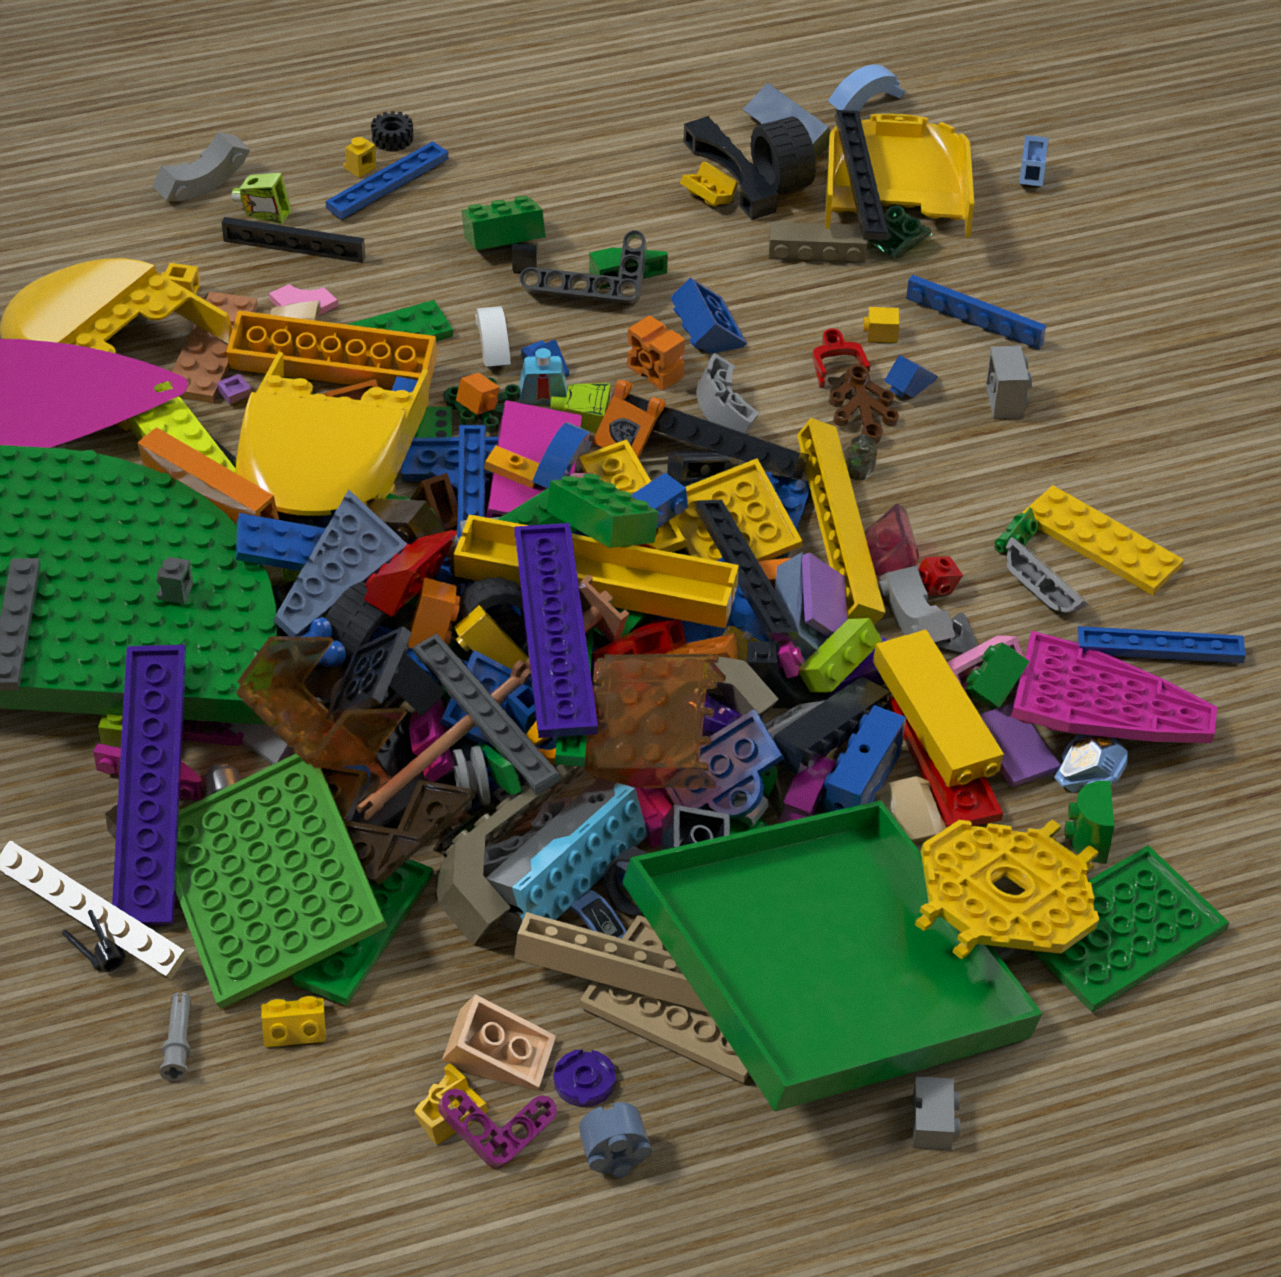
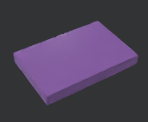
[802,552,847,638]
[979,703,1061,788]

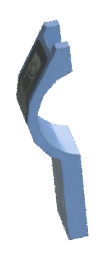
[568,889,627,939]

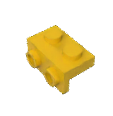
[680,162,738,206]
[261,996,326,1047]

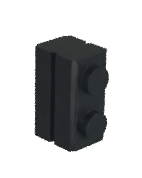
[667,451,730,483]

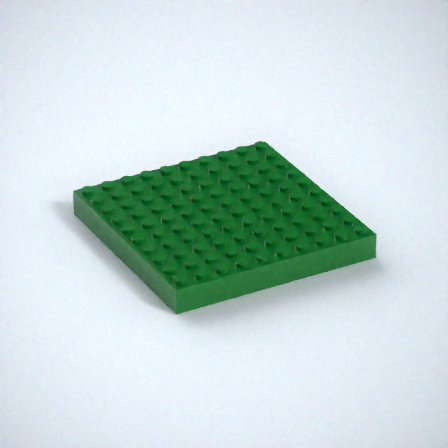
[623,800,1043,1112]

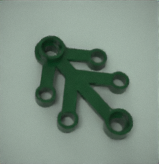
[443,377,520,433]

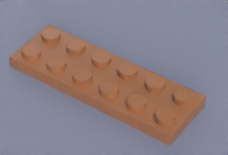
[168,291,258,403]

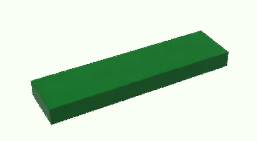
[476,743,522,795]

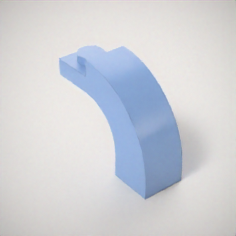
[828,65,905,111]

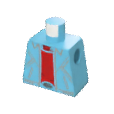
[519,348,567,404]

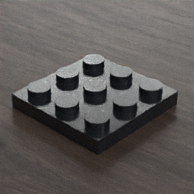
[325,627,411,724]

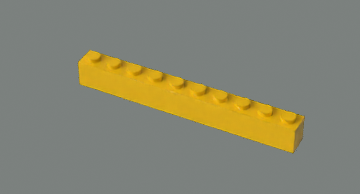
[797,418,886,625]

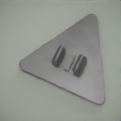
[935,613,978,655]

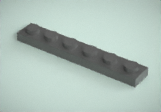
[0,558,41,690]

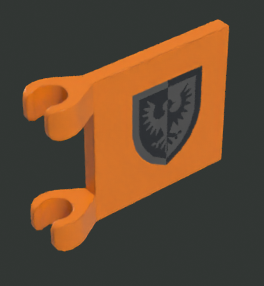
[592,379,666,459]

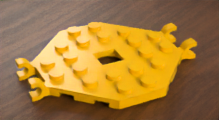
[915,819,1099,959]

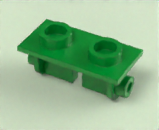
[994,508,1038,553]

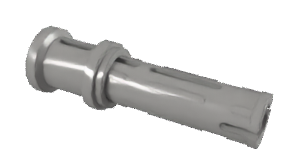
[159,992,191,1082]

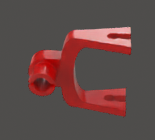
[812,328,871,388]

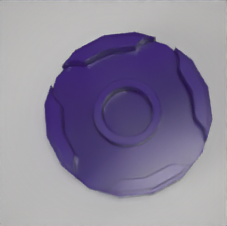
[553,1049,616,1107]

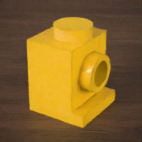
[343,137,376,178]
[161,263,200,295]

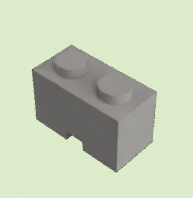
[913,1077,960,1150]

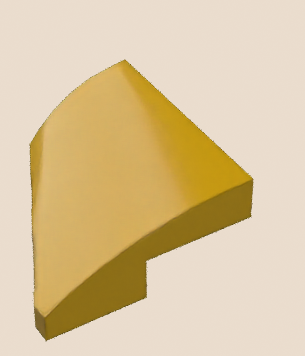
[414,1063,488,1145]

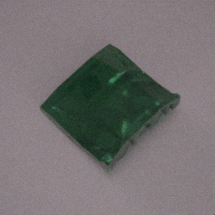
[869,205,932,259]

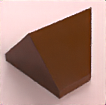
[410,473,458,530]

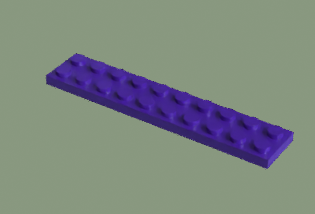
[514,523,598,738]
[112,645,187,926]

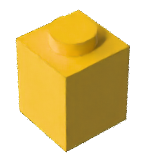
[863,307,899,343]

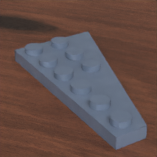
[273,489,407,638]

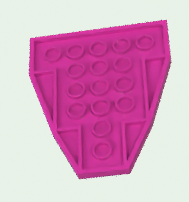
[1011,631,1217,743]

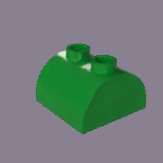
[1064,781,1115,863]

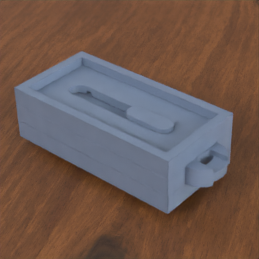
[775,552,828,666]

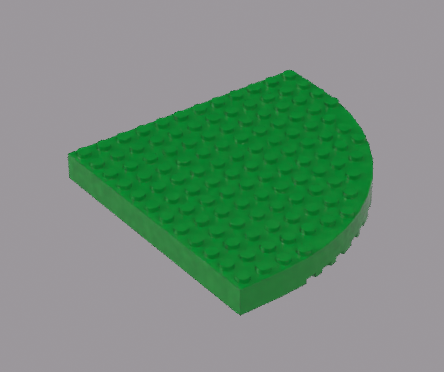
[0,445,279,725]

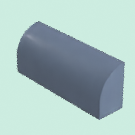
[743,83,831,157]

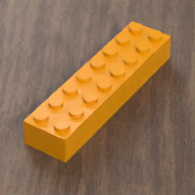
[226,310,438,390]

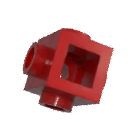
[918,556,963,596]

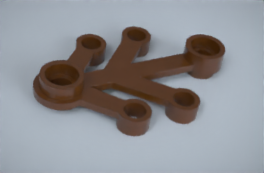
[828,365,899,446]

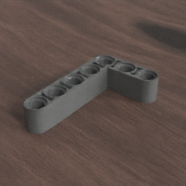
[520,230,647,305]

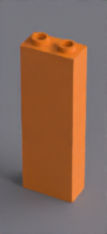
[138,427,279,525]

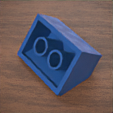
[670,277,747,354]

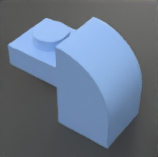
[1019,135,1049,186]

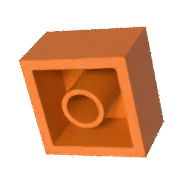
[408,578,460,648]

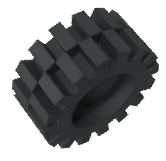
[371,111,414,151]

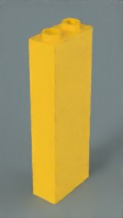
[873,629,1004,788]

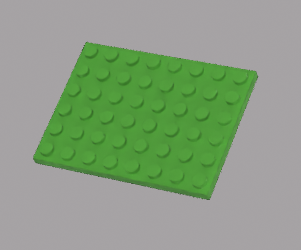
[175,746,388,1009]

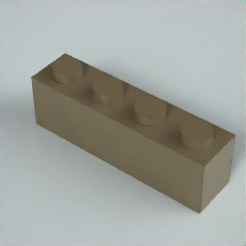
[769,221,867,263]

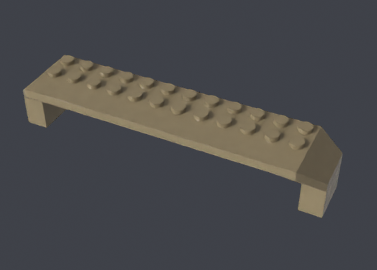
[434,654,778,945]

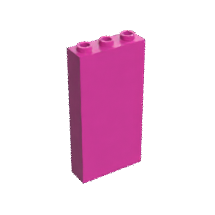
[486,400,582,518]

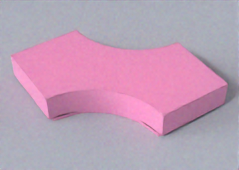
[269,284,338,316]

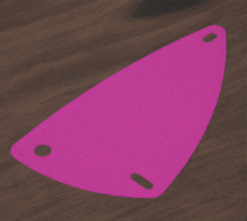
[0,339,188,448]

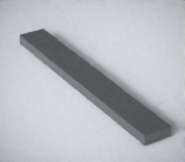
[413,634,561,795]

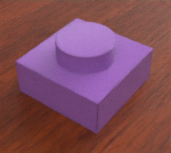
[217,374,252,405]

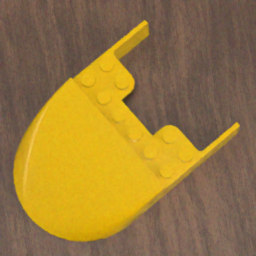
[825,114,974,238]
[0,258,232,431]
[235,352,429,516]

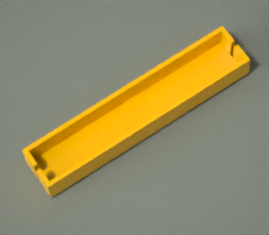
[454,514,739,628]

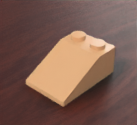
[442,994,556,1090]

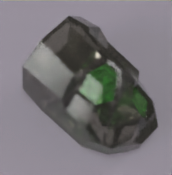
[845,434,877,480]

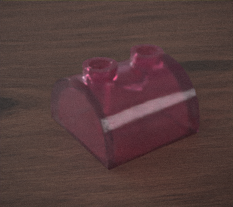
[864,504,919,577]

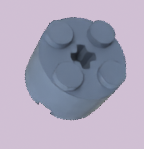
[579,1102,652,1178]

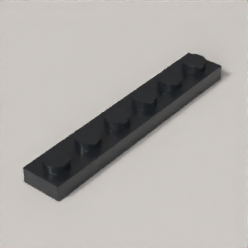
[222,217,366,263]

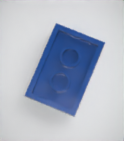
[439,650,512,748]

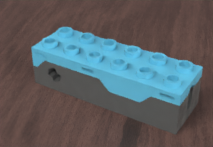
[486,778,648,932]

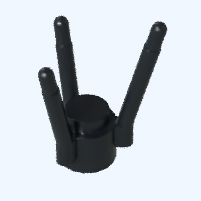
[62,909,126,972]

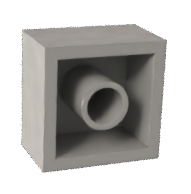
[985,346,1032,419]

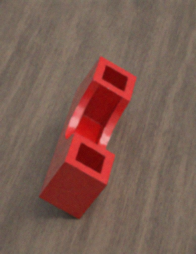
[592,618,687,680]

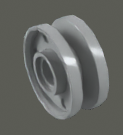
[452,746,490,811]

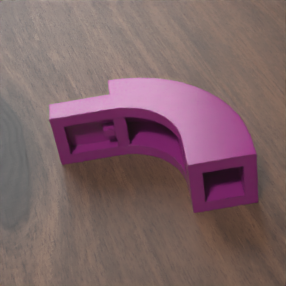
[778,757,837,824]

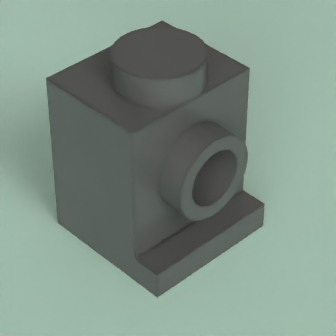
[157,557,193,604]

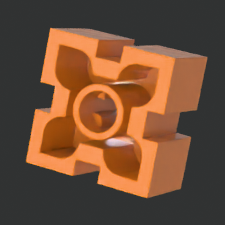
[627,315,685,391]

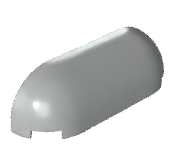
[1006,537,1088,613]

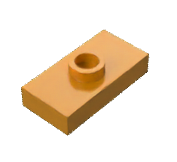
[484,445,540,488]

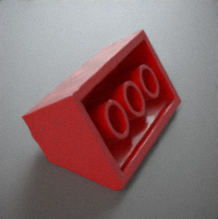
[364,530,457,616]

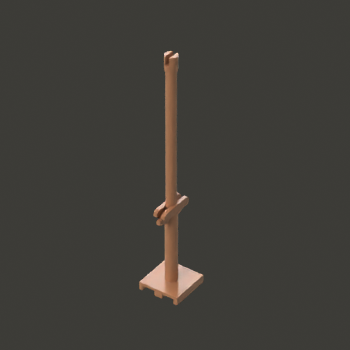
[357,575,629,820]

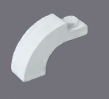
[475,306,511,366]

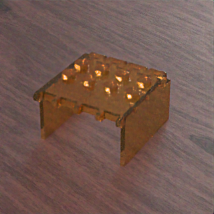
[236,636,407,768]
[585,654,726,788]

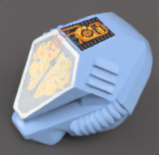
[1054,734,1128,792]

